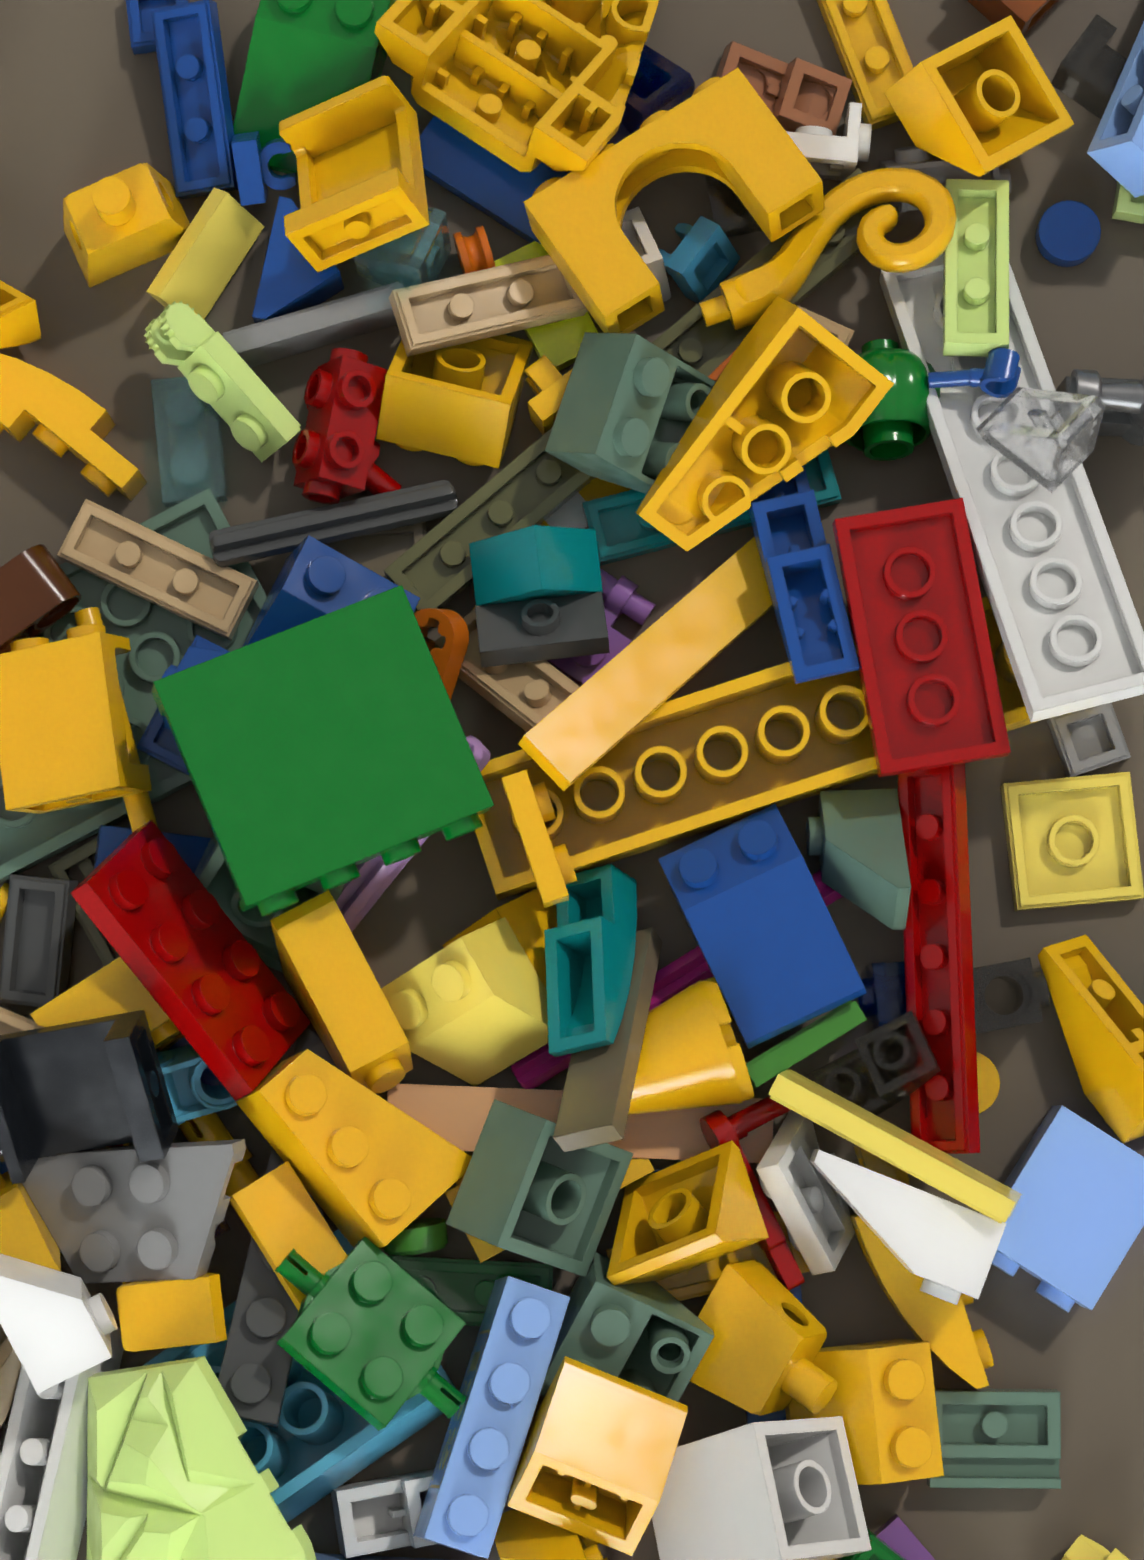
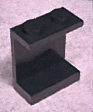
[0,1010,179,1184]

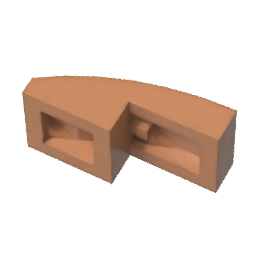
[716,41,852,135]

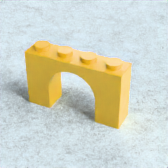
[523,67,825,333]

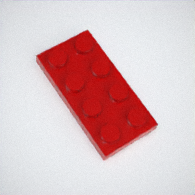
[832,498,1011,777]
[70,820,311,1101]

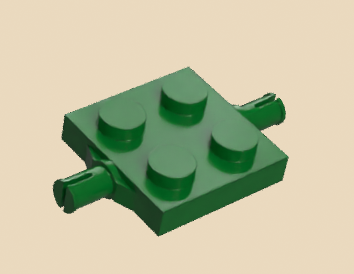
[275,1237,467,1431]

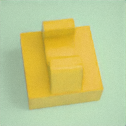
[524,355,573,435]

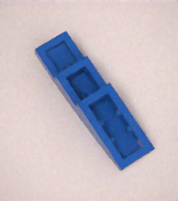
[748,465,860,684]

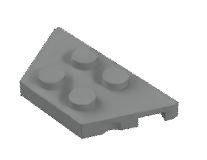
[22,1139,246,1283]

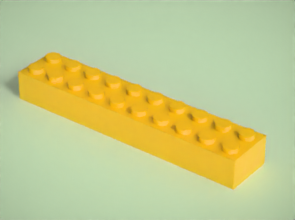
[475,596,1041,900]

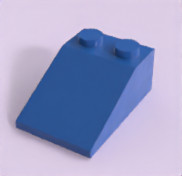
[658,804,867,1049]

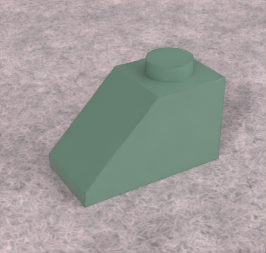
[806,789,911,930]

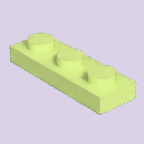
[943,179,1009,357]

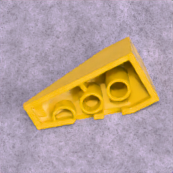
[636,295,894,552]

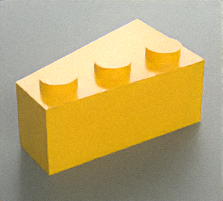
[235,1049,471,1248]

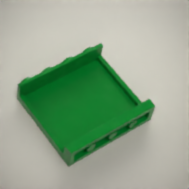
[151,585,494,917]

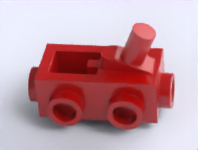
[292,348,401,504]

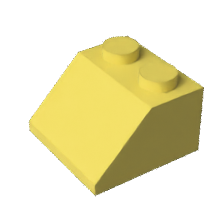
[381,917,548,1087]

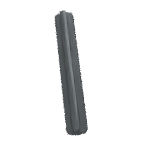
[209,480,458,567]

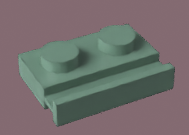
[927,1388,1061,1489]

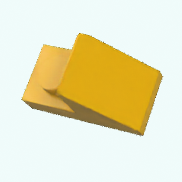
[116,1273,227,1352]

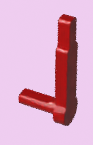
[700,1095,805,1291]

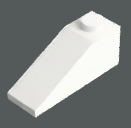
[809,1149,1006,1305]

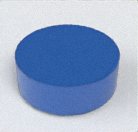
[1035,200,1101,267]

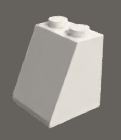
[652,1416,872,1560]

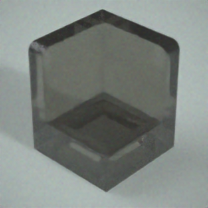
[1051,14,1127,119]

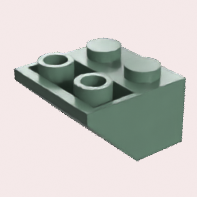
[545,332,716,494]
[540,1252,714,1402]

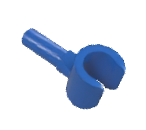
[928,348,1021,398]

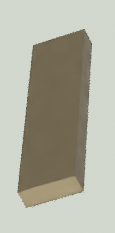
[553,927,663,1152]

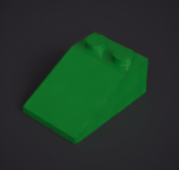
[233,0,395,177]

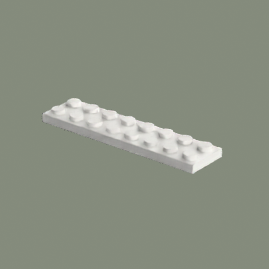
[879,253,1144,723]

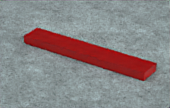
[898,763,980,1154]

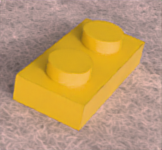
[501,770,577,908]

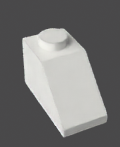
[0,1253,118,1394]

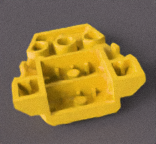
[374,0,659,172]

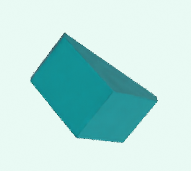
[469,525,603,606]

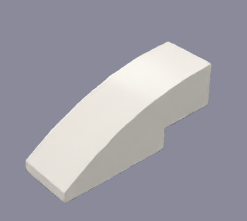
[331,1469,513,1558]

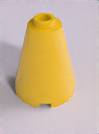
[628,977,755,1115]

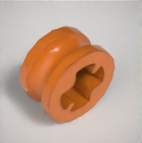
[453,225,496,274]

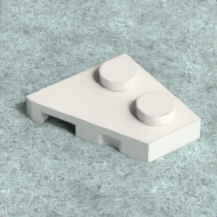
[756,1110,855,1276]

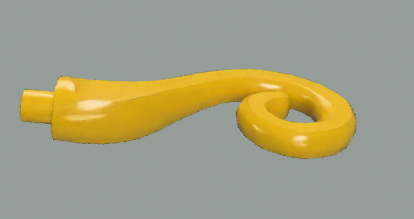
[699,168,957,330]

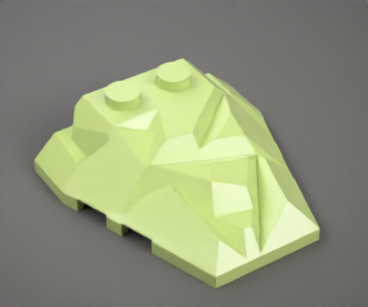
[86,1356,316,1560]

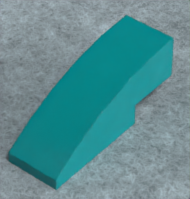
[544,864,637,1057]

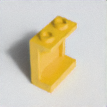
[279,75,430,273]
[0,624,152,814]

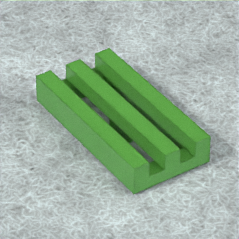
[746,1001,867,1090]

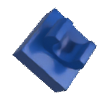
[231,131,297,206]

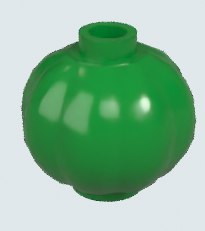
[845,339,940,461]

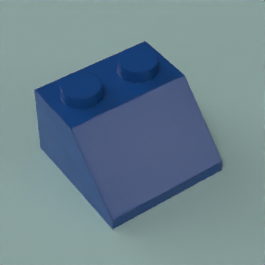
[243,535,420,647]

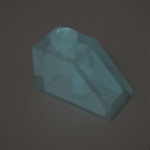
[354,207,451,287]

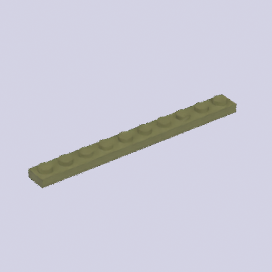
[384,168,900,611]

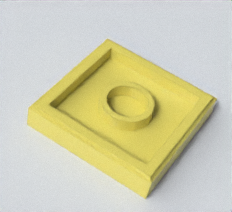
[1000,772,1144,911]

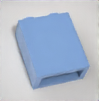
[992,1105,1144,1312]

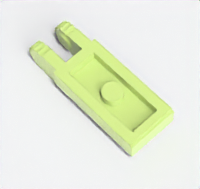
[143,301,301,463]

